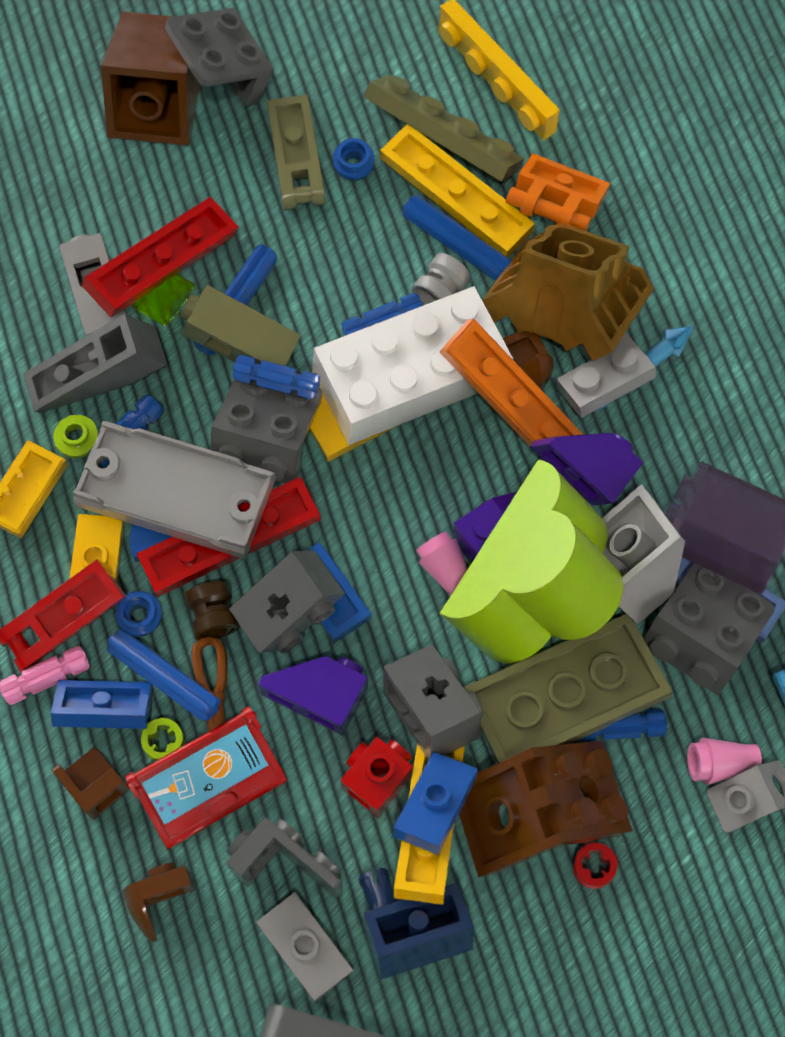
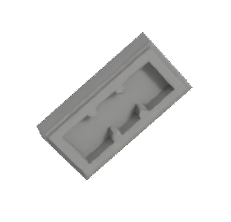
[256,892,354,1002]

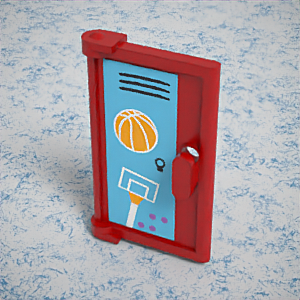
[124,706,288,850]

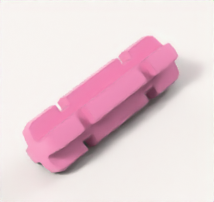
[0,646,90,705]

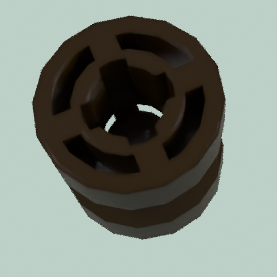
[184,581,240,640]

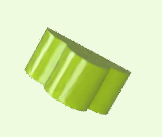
[439,460,623,663]

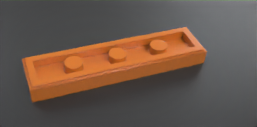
[439,318,583,461]

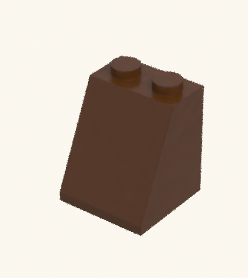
[101,11,200,146]

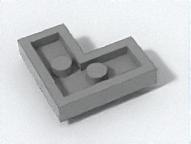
[556,332,656,418]

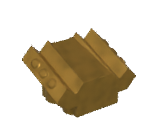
[482,222,655,361]

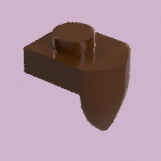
[502,331,554,390]
[123,862,195,942]

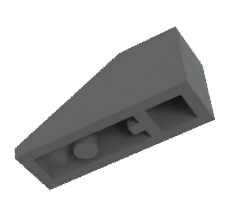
[23,314,167,413]

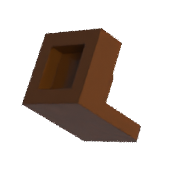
[52,748,130,820]

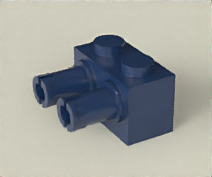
[358,868,474,980]

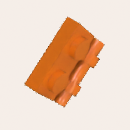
[506,153,610,231]

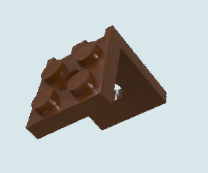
[459,741,633,878]

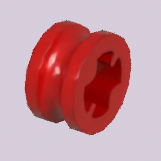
[572,842,618,889]

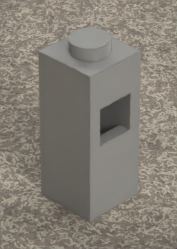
[59,233,126,336]

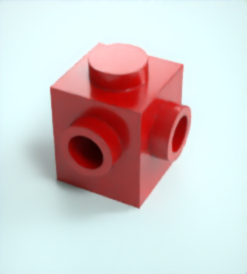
[340,737,414,819]

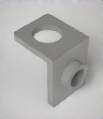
[707,760,785,833]

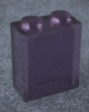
[665,461,785,594]

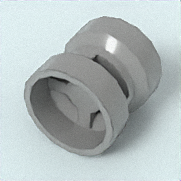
[412,253,471,305]

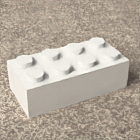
[312,286,513,445]

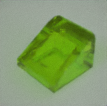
[132,274,195,326]

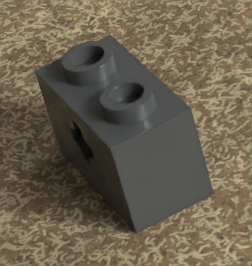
[229,550,345,654]
[383,645,483,760]

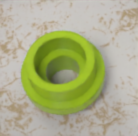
[53,415,98,458]

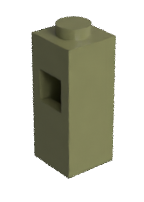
[179,285,301,366]

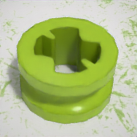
[141,718,185,762]

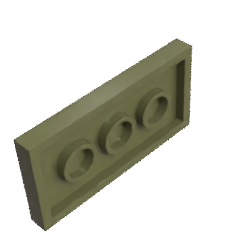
[463,614,673,764]

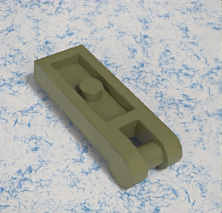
[267,94,326,210]

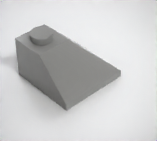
[603,484,685,624]

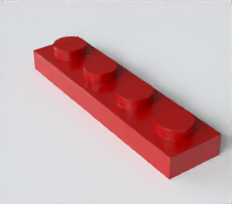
[81,196,239,318]
[136,476,321,598]

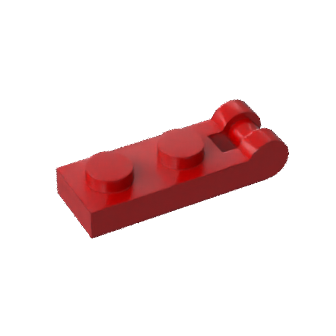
[0,559,127,673]

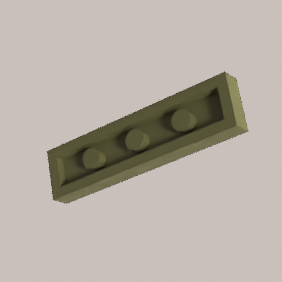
[363,75,524,182]

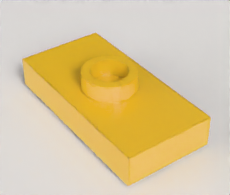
[0,440,68,539]
[69,514,125,608]

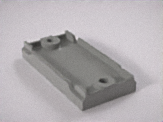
[73,421,276,559]

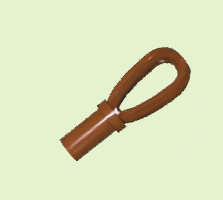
[191,637,227,732]

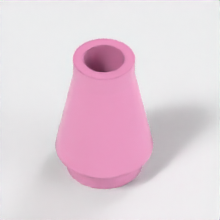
[416,531,468,596]
[687,738,762,785]

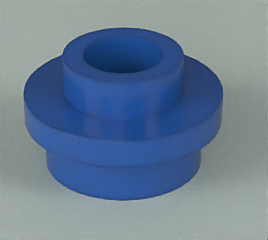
[333,138,375,180]
[115,591,162,637]

